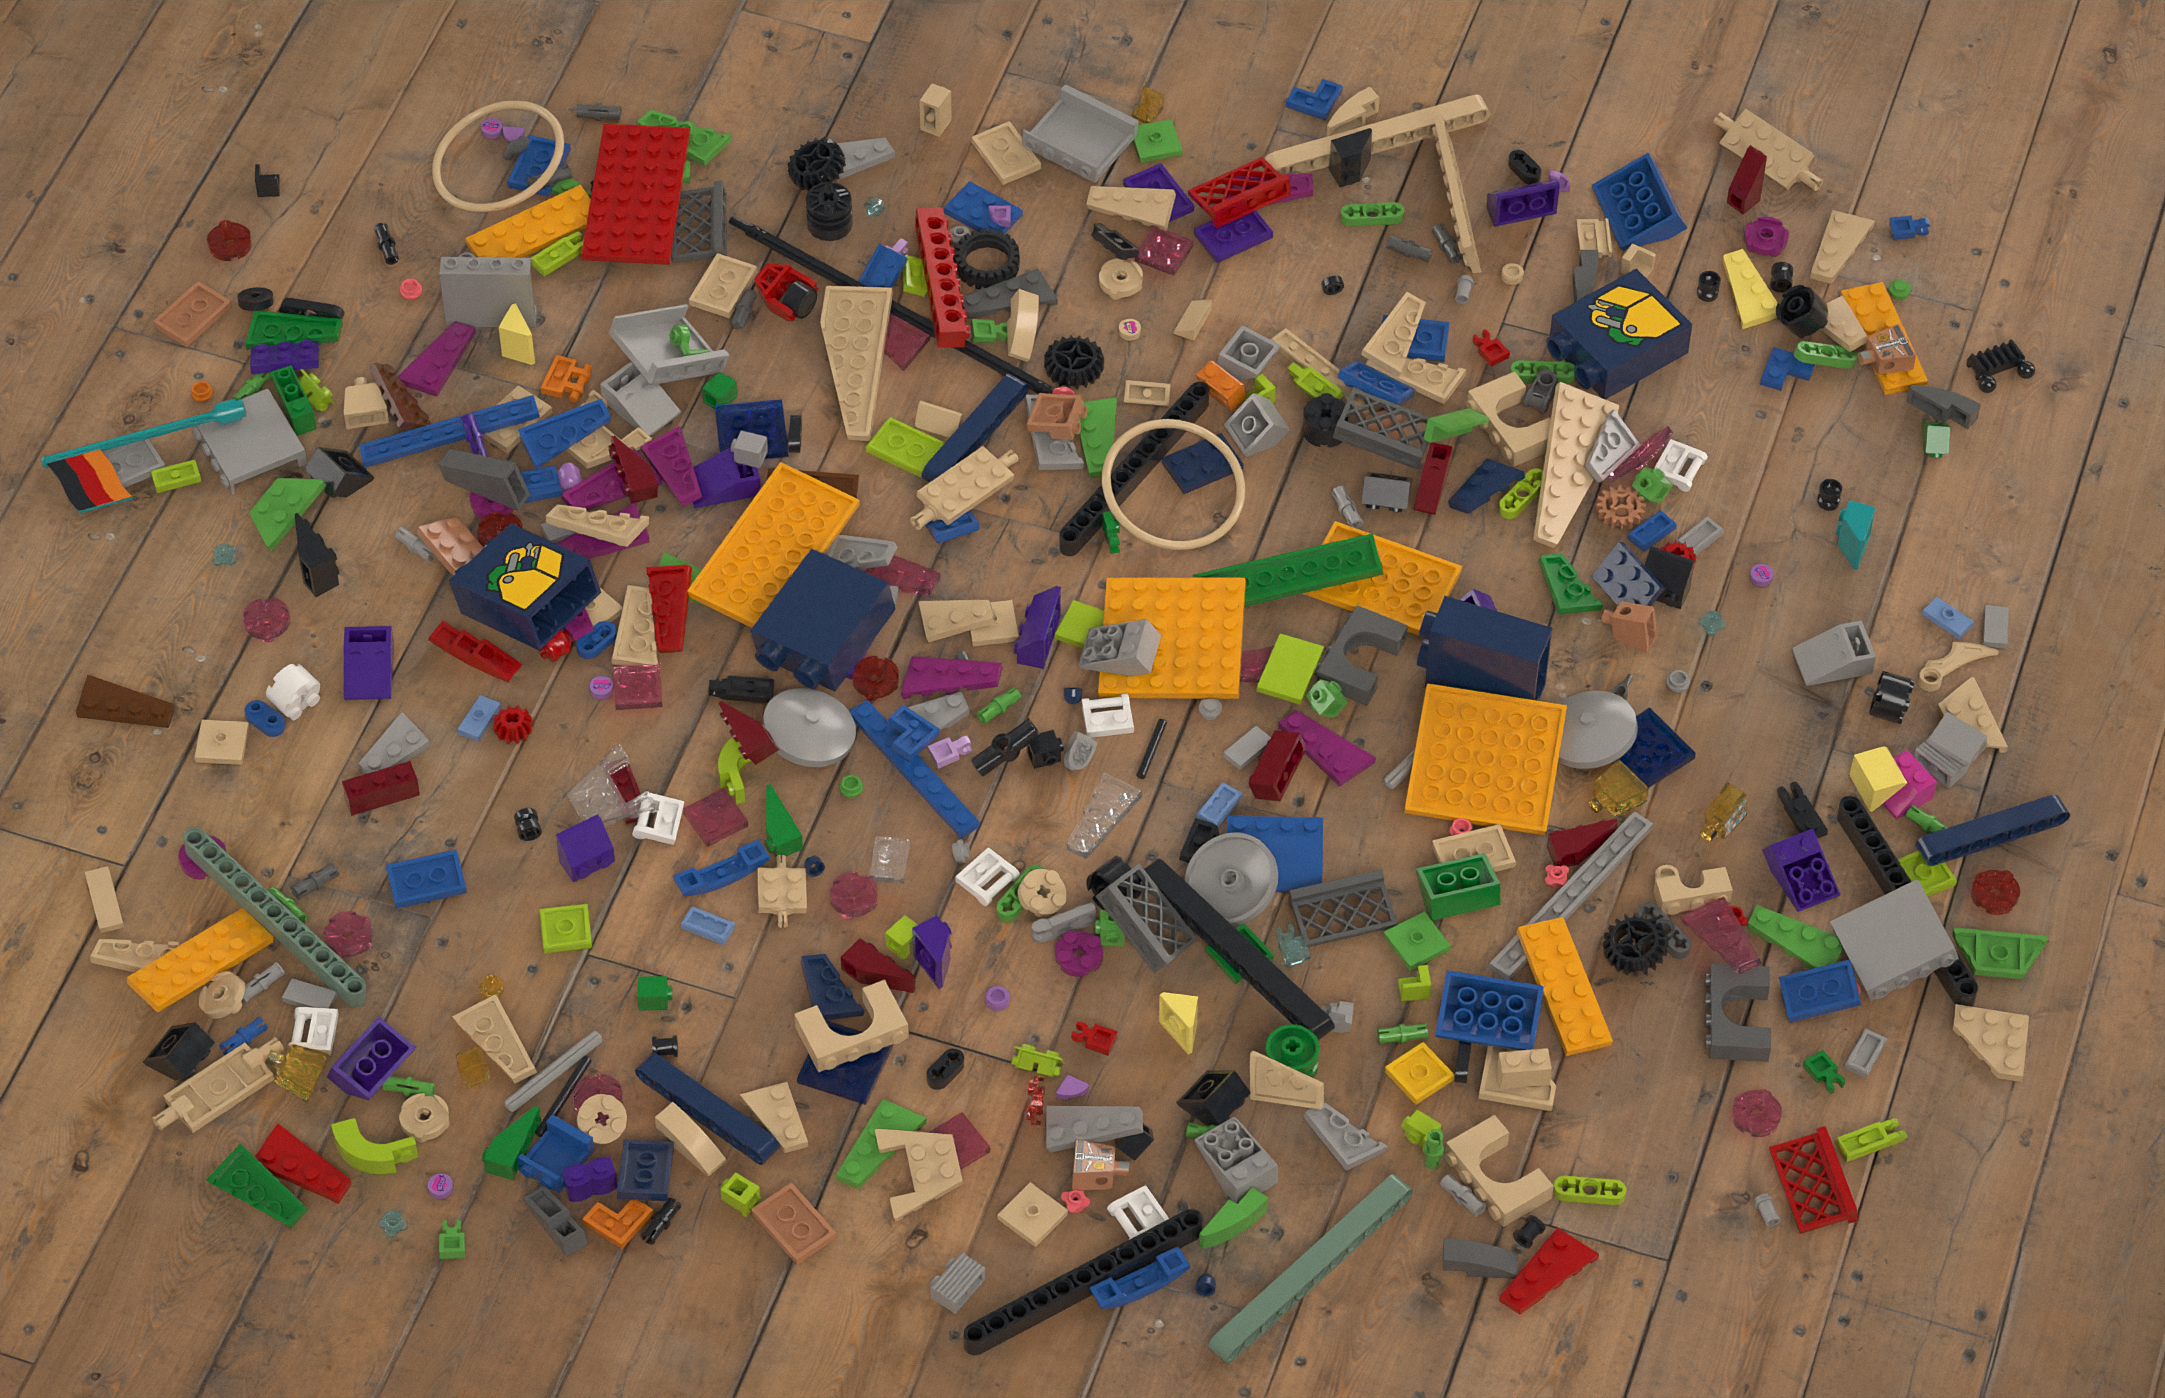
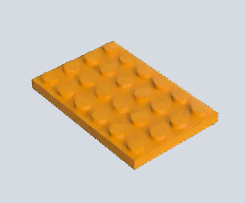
[1303,521,1462,636]

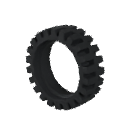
[954,228,1020,290]

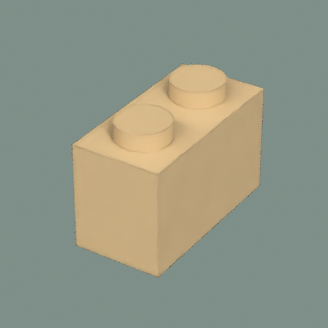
[920,83,952,137]
[1497,1048,1552,1089]

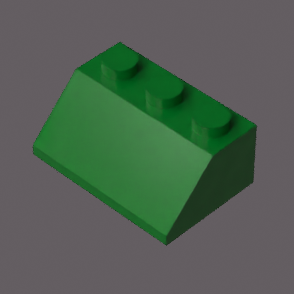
[1416,853,1501,921]

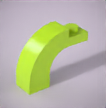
[718,737,751,805]
[331,1118,418,1175]

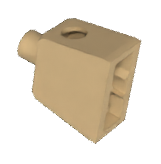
[344,377,389,429]

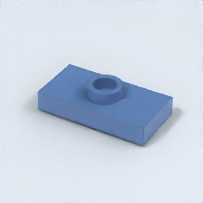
[1922,597,1974,640]
[457,695,501,742]
[1196,782,1242,827]
[681,906,735,946]

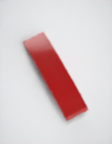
[428,620,522,683]

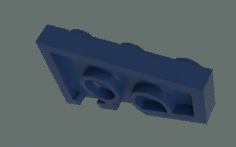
[1448,459,1525,514]
[800,954,865,1020]

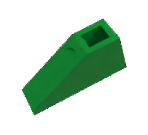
[270,365,317,436]

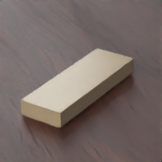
[85,866,124,934]

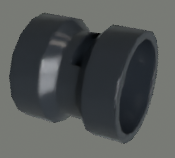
[1770,262,1793,293]
[1697,271,1721,302]
[1817,479,1842,511]
[514,808,542,841]

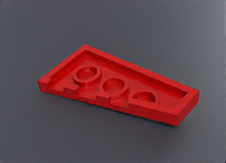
[646,565,692,653]
[255,1123,352,1204]
[1499,1227,1599,1315]

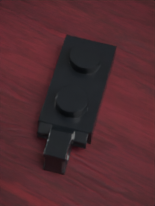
[1091,223,1139,260]
[708,676,775,703]

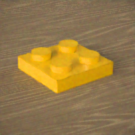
[1385,1042,1455,1105]

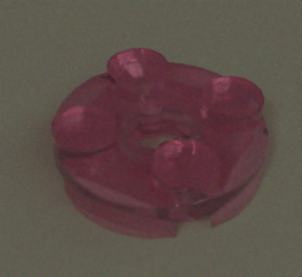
[243,598,291,642]
[830,872,878,919]
[324,911,373,958]
[574,1074,623,1123]
[1732,1089,1782,1137]

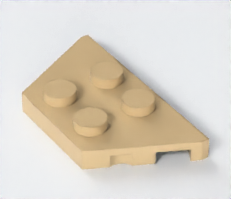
[1937,677,2008,753]

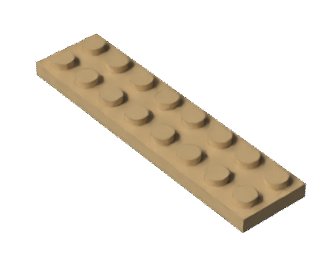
[1432,115,1482,273]

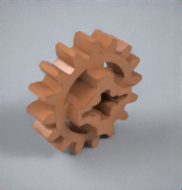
[1596,485,1646,531]

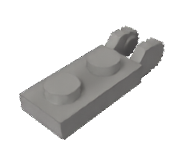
[1031,902,1096,944]

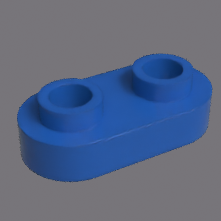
[576,621,617,659]
[244,700,286,737]

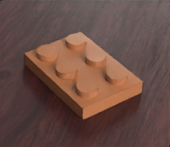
[153,281,232,347]
[417,516,484,576]
[751,1182,837,1265]

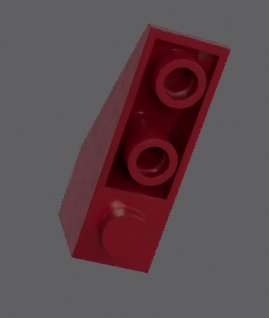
[1727,145,1767,214]
[608,435,658,504]
[1413,442,1453,515]
[719,701,779,765]
[1547,818,1618,867]
[841,938,915,993]

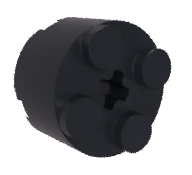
[1776,285,1828,338]
[1303,393,1349,448]
[1869,671,1915,724]
[1086,856,1142,910]

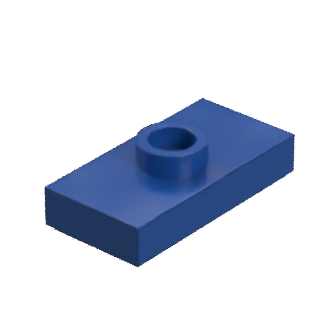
[1628,510,1677,552]

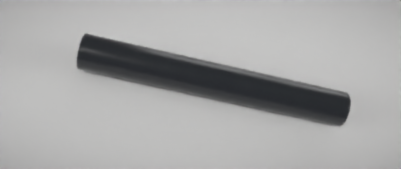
[1136,719,1167,779]

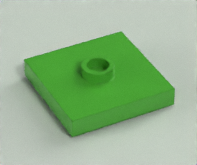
[1133,119,1183,163]
[1383,912,1451,971]

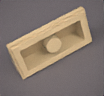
[1174,300,1212,341]
[1124,380,1171,407]
[915,401,962,438]

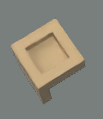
[1620,244,1656,278]

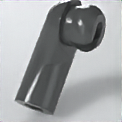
[502,136,530,160]

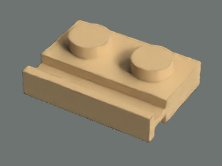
[1576,219,1612,258]

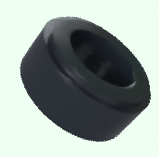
[1321,275,1344,295]

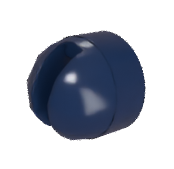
[1064,687,1082,704]
[804,855,825,877]
[1195,1274,1216,1296]

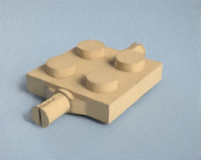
[757,855,807,928]

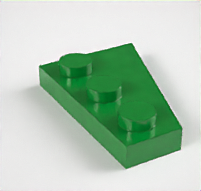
[1538,553,1604,614]

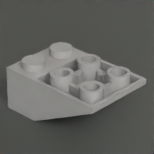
[600,362,681,436]
[1078,619,1161,676]
[1792,620,1876,686]
[1194,1116,1279,1204]

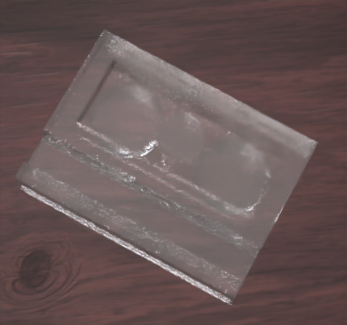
[869,836,910,884]

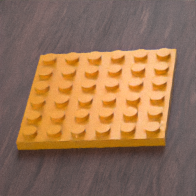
[1098,578,1246,699]
[1404,684,1567,836]

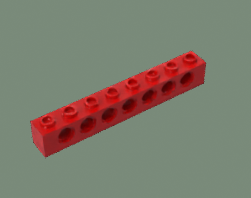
[914,208,970,348]

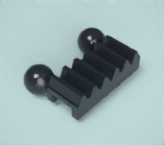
[1966,339,2035,393]

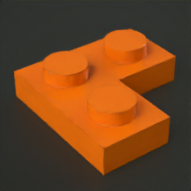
[582,1200,653,1249]

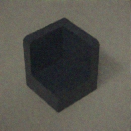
[255,164,280,197]
[1114,1123,1154,1160]

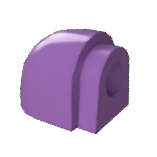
[557,463,582,494]

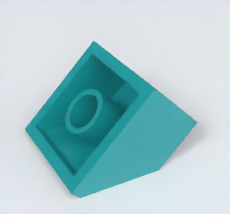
[1836,500,1876,570]

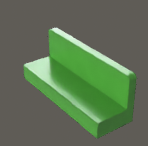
[1424,408,1490,443]

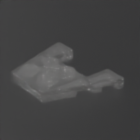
[567,744,659,827]

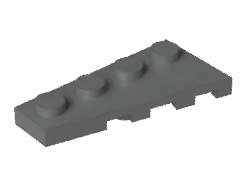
[962,269,1058,319]

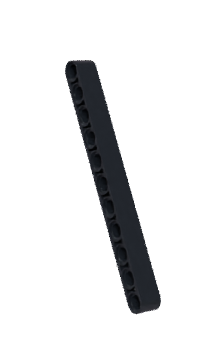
[1059,382,1210,556]
[1837,795,1978,1007]
[1144,858,1335,1041]
[963,1209,1203,1355]

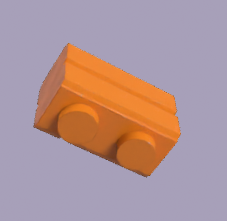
[1196,360,1247,412]

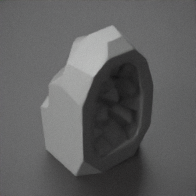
[1064,731,1098,771]
[1320,1001,1354,1033]

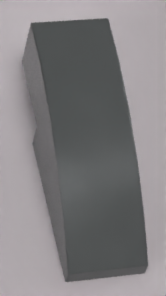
[1572,249,1598,303]
[1907,385,1981,429]
[524,1185,588,1257]
[1443,1238,1518,1278]

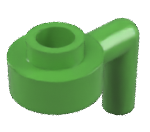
[669,324,709,357]

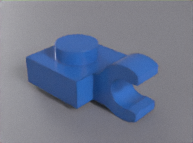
[1889,215,1930,240]

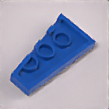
[518,399,611,469]

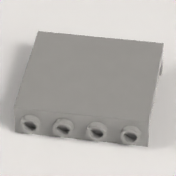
[1022,84,1138,183]
[439,257,537,327]
[608,304,729,385]
[192,389,307,495]
[1830,879,1959,1001]

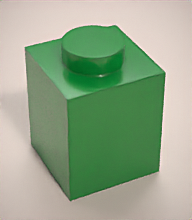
[702,372,738,413]
[637,976,673,1011]

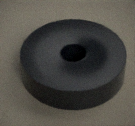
[237,287,274,311]

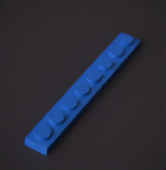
[359,395,540,468]
[849,700,980,839]

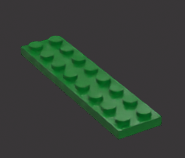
[1193,533,1383,607]

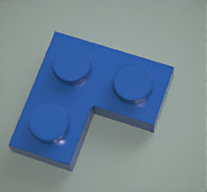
[1286,79,1343,120]
[1760,347,1816,391]
[888,705,940,761]

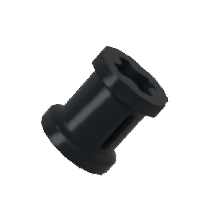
[652,1035,678,1057]
[1513,1215,1546,1249]

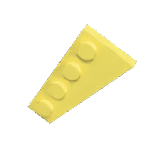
[1722,249,1777,329]

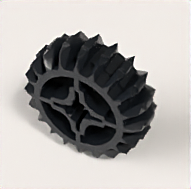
[787,137,846,191]
[1044,335,1104,390]
[1603,912,1669,977]

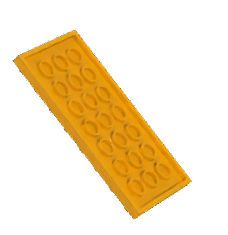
[687,462,860,628]

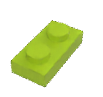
[903,255,927,297]
[151,459,202,493]

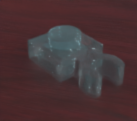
[1276,923,1310,966]

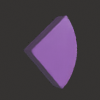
[503,126,525,142]
[1549,170,1570,192]
[989,206,1011,227]
[1056,1075,1089,1100]

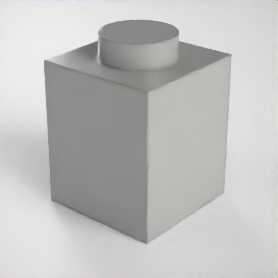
[731,431,768,468]

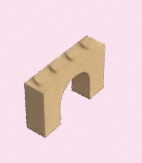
[1466,371,1551,467]
[794,980,909,1072]
[1444,1115,1554,1227]

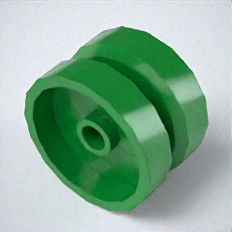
[1265,1024,1320,1078]

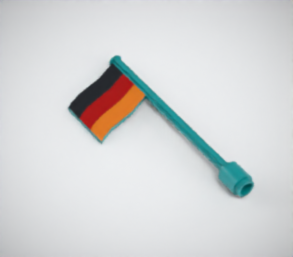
[41,398,247,514]

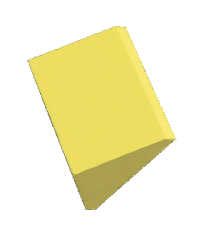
[499,303,535,365]
[1849,746,1908,812]
[1159,992,1198,1055]

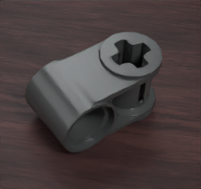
[1523,370,1557,414]

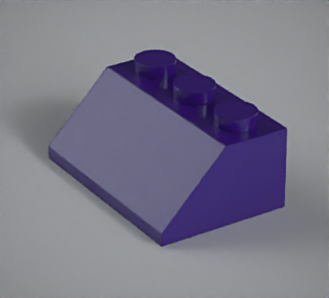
[1486,180,1560,227]
[1014,586,1061,669]
[327,1016,416,1101]

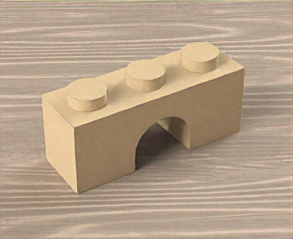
[1653,867,1733,915]

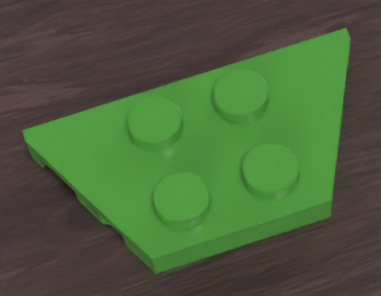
[249,478,327,552]
[1952,928,2047,979]

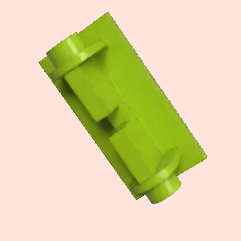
[298,369,337,411]
[1011,1044,1064,1078]

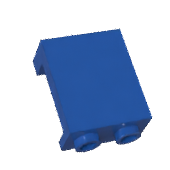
[517,1114,594,1193]

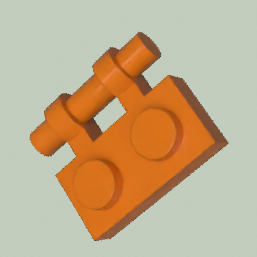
[540,355,592,403]

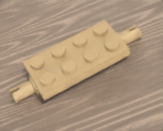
[1713,108,1823,191]
[910,446,1018,530]
[152,1037,284,1133]

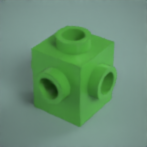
[1632,467,1673,503]
[1306,679,1348,719]
[1095,910,1125,946]

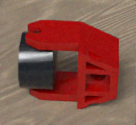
[754,263,818,321]

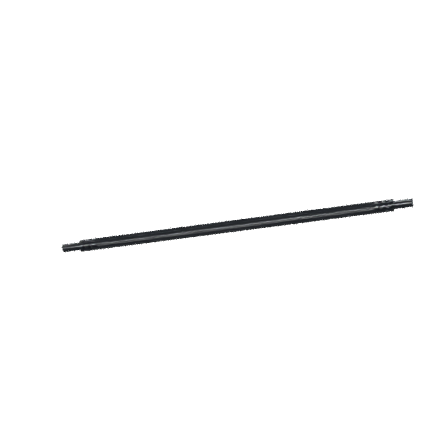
[729,216,1055,394]

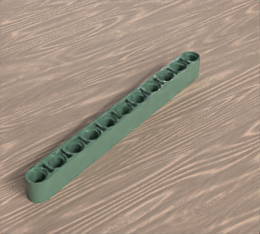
[183,827,367,1007]
[1208,1174,1414,1364]

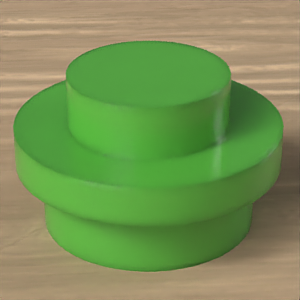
[1889,280,1911,300]
[839,775,863,798]

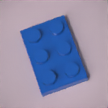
[507,135,571,197]
[944,181,1023,235]
[1382,315,1450,362]
[1337,360,1415,405]
[386,849,467,909]
[1779,960,1861,1023]

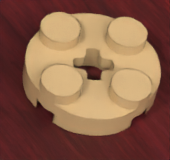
[1099,258,1143,300]
[1018,869,1066,918]
[199,971,245,1019]
[399,1093,450,1143]
[576,1094,627,1144]

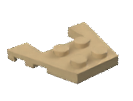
[566,390,652,469]
[875,1129,963,1222]

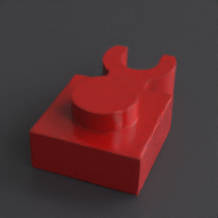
[1473,329,1510,367]
[1071,1022,1118,1056]

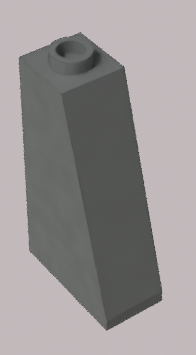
[438,449,530,511]

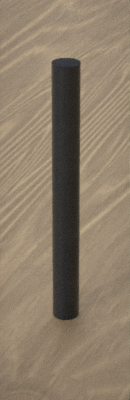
[535,1056,592,1137]

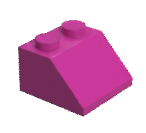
[1882,750,1937,820]

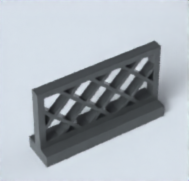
[672,180,727,263]
[1333,388,1431,470]
[1096,863,1198,973]
[1288,869,1398,948]

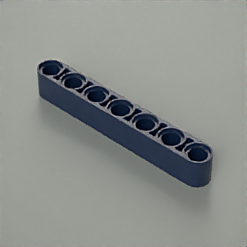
[922,374,1029,482]
[1915,794,2070,866]
[635,1053,780,1165]

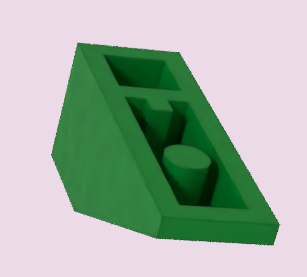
[764,784,803,859]
[482,1106,542,1181]

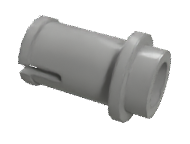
[1455,275,1474,304]
[1754,1194,1781,1227]

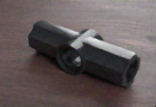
[971,718,1040,776]

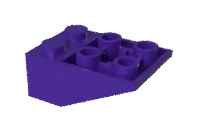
[693,448,761,508]
[344,626,394,700]
[1762,829,1841,912]

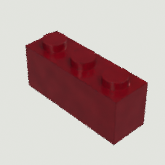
[1248,730,1307,802]
[342,761,420,816]

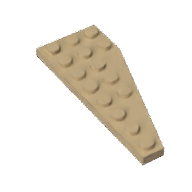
[820,286,893,441]
[1533,382,1619,548]

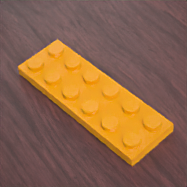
[465,184,591,258]
[1840,282,1928,395]
[127,908,273,1013]
[1517,917,1613,1056]

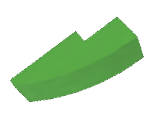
[1199,1187,1268,1249]

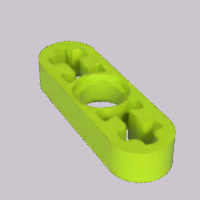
[1499,468,1543,519]
[1553,1176,1626,1205]

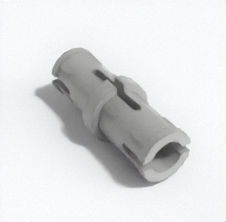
[1331,486,1363,529]
[394,526,436,563]
[242,962,285,1003]
[1440,1174,1486,1217]

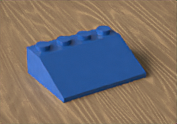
[1592,152,1688,250]
[1227,816,1323,892]
[1435,970,1544,1051]

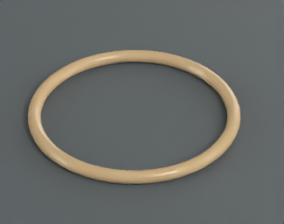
[432,100,564,212]
[1102,419,1245,550]

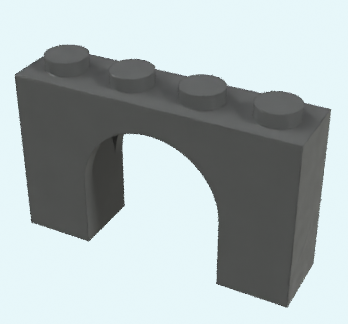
[1314,605,1408,706]
[1704,963,1771,1062]

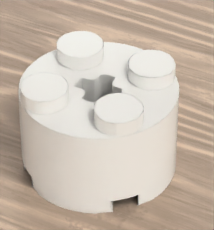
[266,664,320,720]

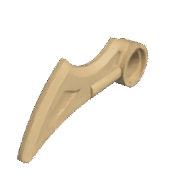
[1918,642,1999,692]

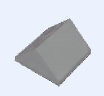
[1927,712,1988,767]

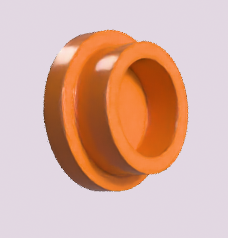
[190,381,213,402]

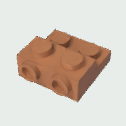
[1026,393,1087,440]

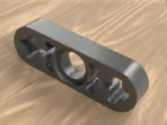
[1637,902,1691,959]

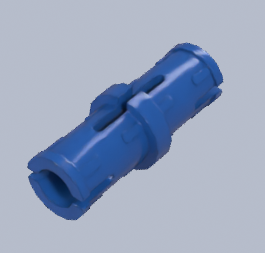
[219,1017,268,1055]

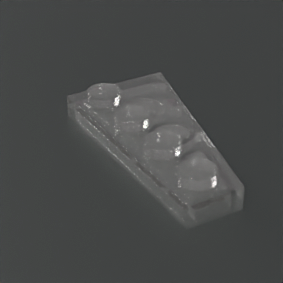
[1066,772,1143,859]

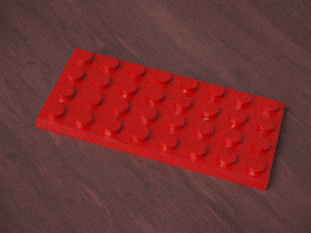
[581,124,690,265]

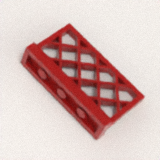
[1188,157,1291,228]
[1769,1126,1858,1234]

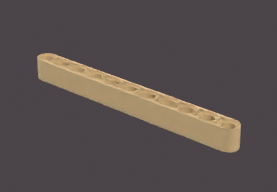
[1265,95,1490,174]

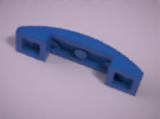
[673,839,770,896]
[1089,1246,1190,1309]

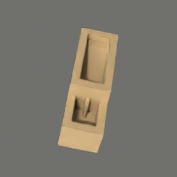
[1327,87,1379,136]
[1007,289,1039,362]
[655,1102,726,1177]

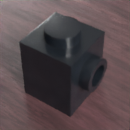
[1026,730,1064,769]

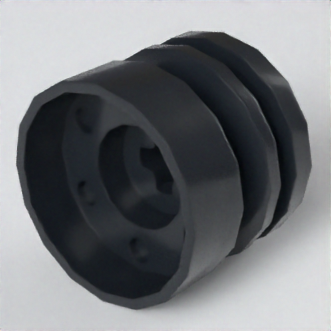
[806,182,853,241]

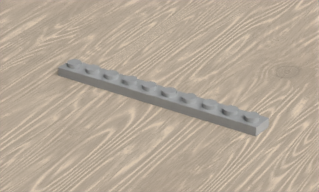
[1489,811,1653,980]

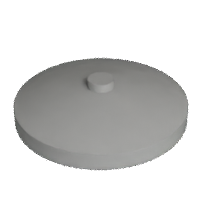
[762,688,856,767]
[1558,691,1638,769]
[1184,833,1278,926]

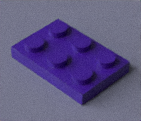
[1123,163,1194,228]
[1194,211,1273,263]
[250,340,319,374]

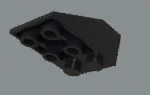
[294,513,340,597]

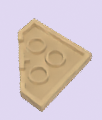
[1952,1004,2029,1082]
[1479,1046,1556,1111]

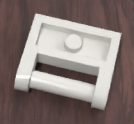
[1655,439,1708,492]
[1081,694,1134,738]
[632,792,684,845]
[956,848,1020,906]
[287,1007,339,1056]
[1107,1185,1169,1240]

